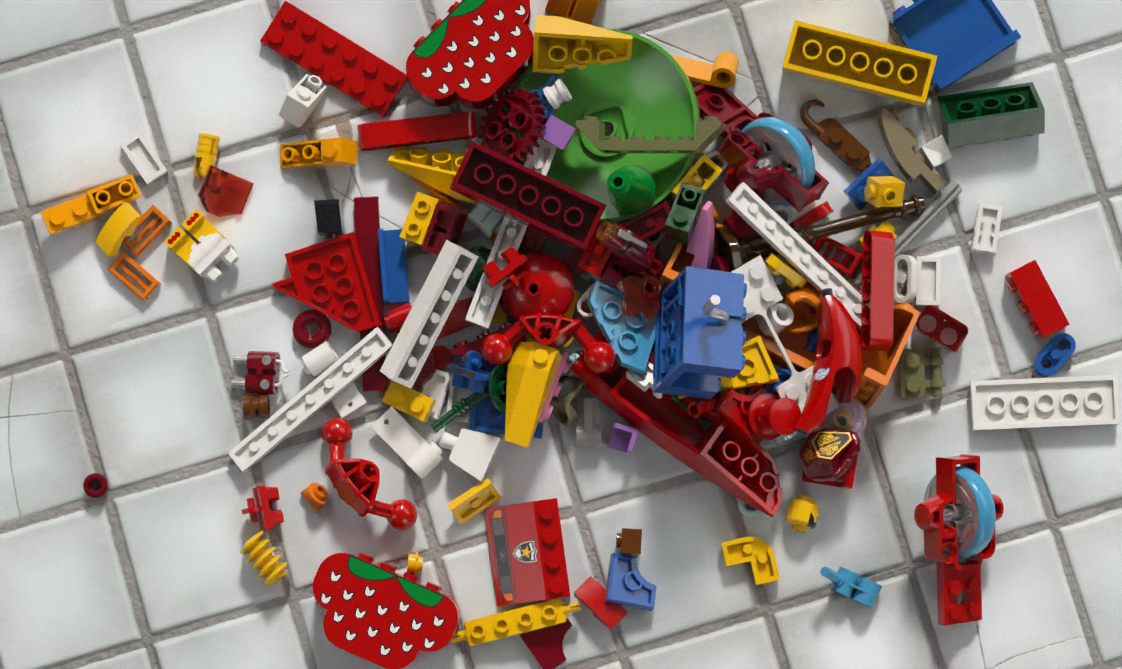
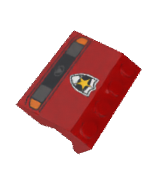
[485,498,570,606]

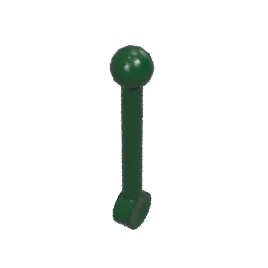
[670,395,711,430]

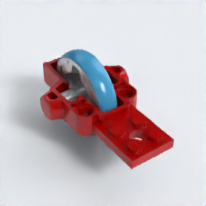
[914,454,1004,626]

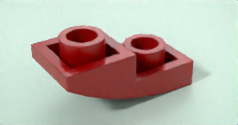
[574,576,628,630]

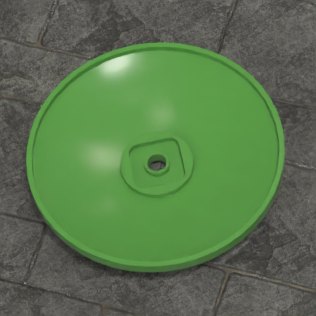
[508,29,700,224]

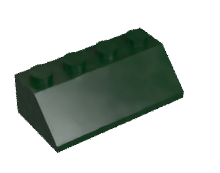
[938,82,1045,148]

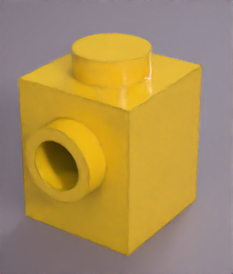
[864,176,905,207]

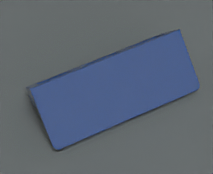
[378,228,410,304]

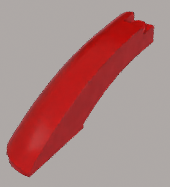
[570,330,782,517]

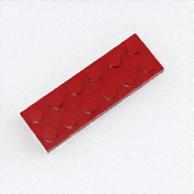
[260,0,408,117]

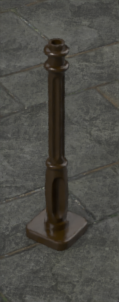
[716,194,925,272]

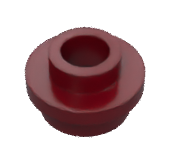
[83,473,108,498]

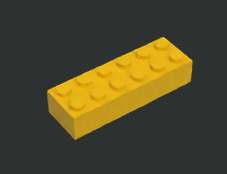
[782,20,937,107]

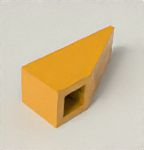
[280,137,358,168]

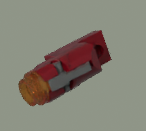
[596,221,665,287]

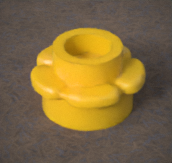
[407,552,423,576]

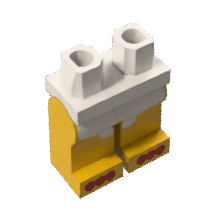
[164,209,239,283]

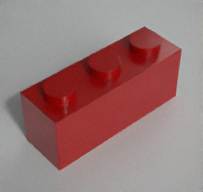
[1005,260,1070,340]

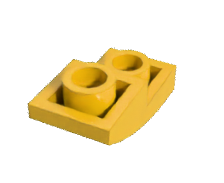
[95,202,141,256]

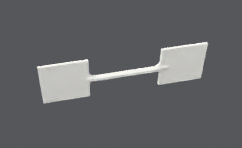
[731,255,839,414]

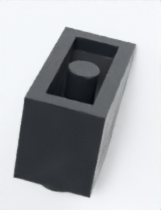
[314,199,344,240]

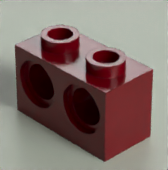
[422,203,468,255]

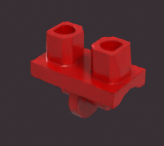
[482,247,527,290]
[241,485,284,531]

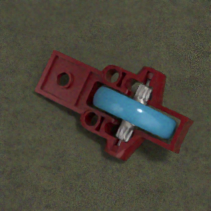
[693,83,829,212]

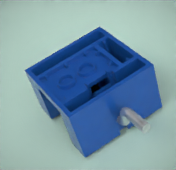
[653,266,747,400]

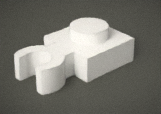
[626,361,663,399]

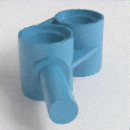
[820,566,882,609]

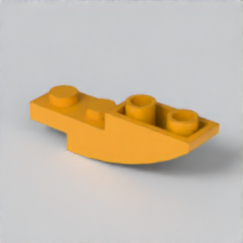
[41,174,142,236]

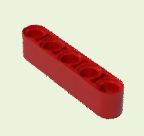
[357,112,478,151]
[861,230,894,351]

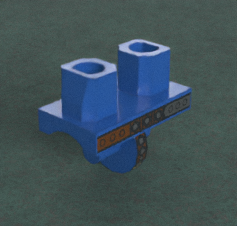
[447,350,491,393]

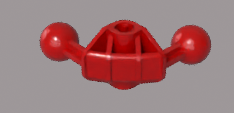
[481,313,616,373]
[321,418,418,531]

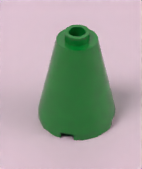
[607,165,656,214]

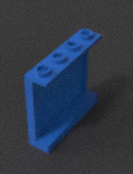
[889,0,1021,94]

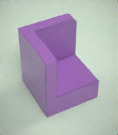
[540,115,581,150]
[608,423,639,454]

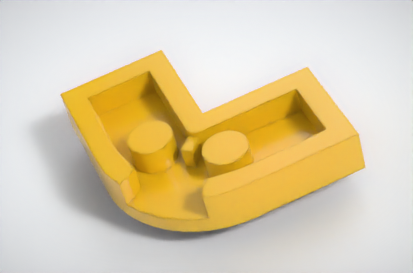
[721,536,780,585]

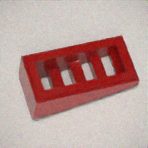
[812,236,862,279]

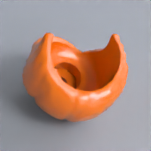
[782,287,820,334]

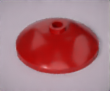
[502,253,574,321]

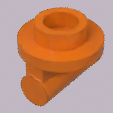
[301,483,329,512]

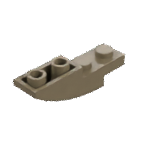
[878,107,944,194]

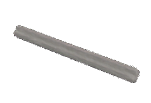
[853,181,962,290]

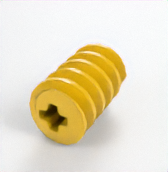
[240,530,291,587]

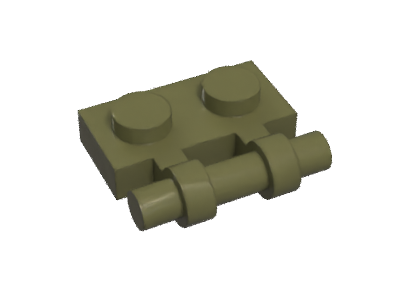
[899,348,944,398]

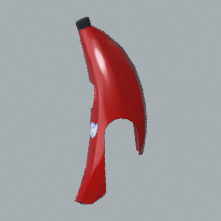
[794,288,862,434]

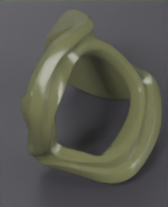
[550,376,585,426]

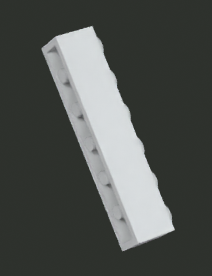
[380,240,478,388]

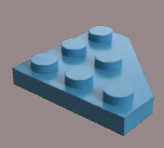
[587,279,656,374]

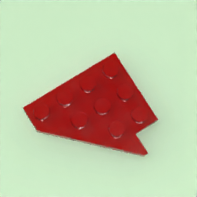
[272,232,382,333]

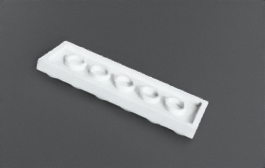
[969,375,1121,430]

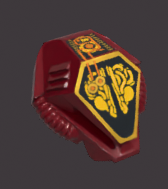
[798,428,861,482]

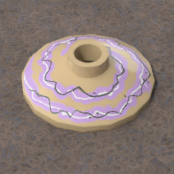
[821,395,868,436]

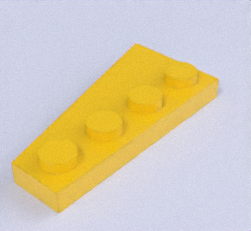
[679,336,780,399]

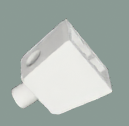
[439,428,501,482]

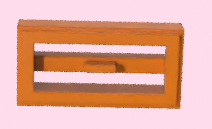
[122,205,171,257]
[107,251,161,301]

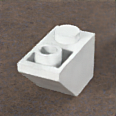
[278,72,329,128]

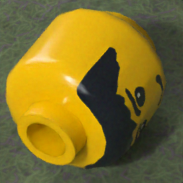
[785,495,820,533]

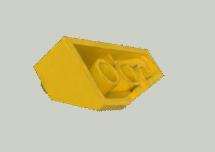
[533,15,633,74]
[387,147,478,204]

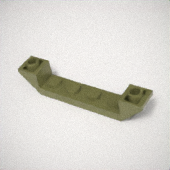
[575,116,726,154]

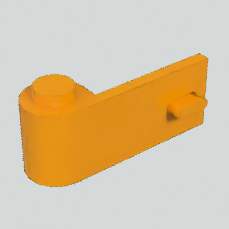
[670,52,739,88]

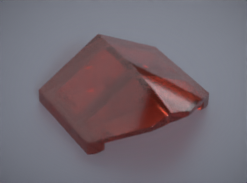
[197,165,254,217]

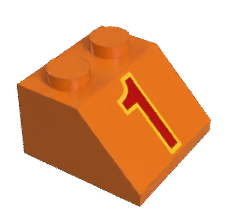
[545,0,602,25]

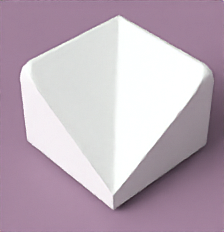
[919,135,953,170]

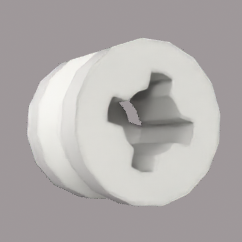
[543,79,572,110]

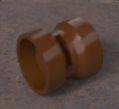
[243,394,270,420]

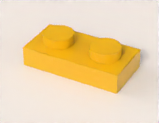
[382,380,436,423]
[447,478,501,525]

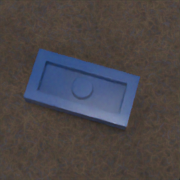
[843,159,895,210]

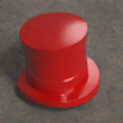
[748,393,801,440]

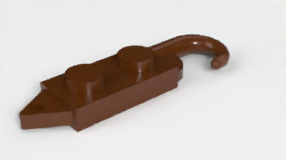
[800,99,872,171]

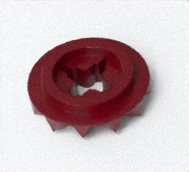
[292,310,332,348]

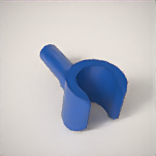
[531,74,558,102]

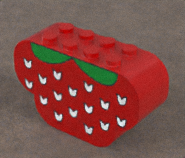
[406,0,534,110]
[313,552,460,669]

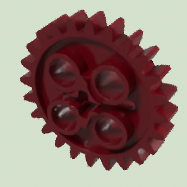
[478,88,547,163]

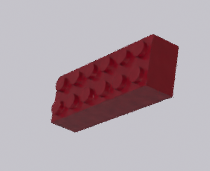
[450,141,607,253]

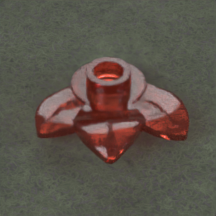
[617,275,662,320]

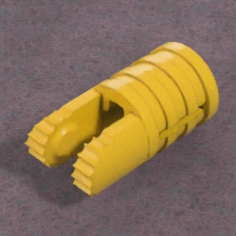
[193,133,220,179]

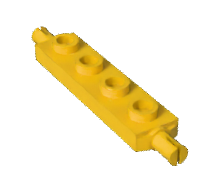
[451,598,581,646]

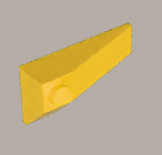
[505,342,562,449]

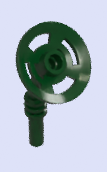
[430,363,507,433]

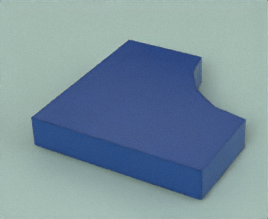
[605,552,657,611]

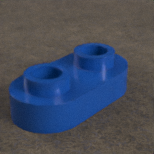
[1034,333,1076,376]

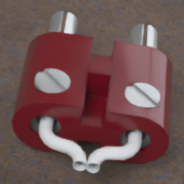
[231,351,289,395]

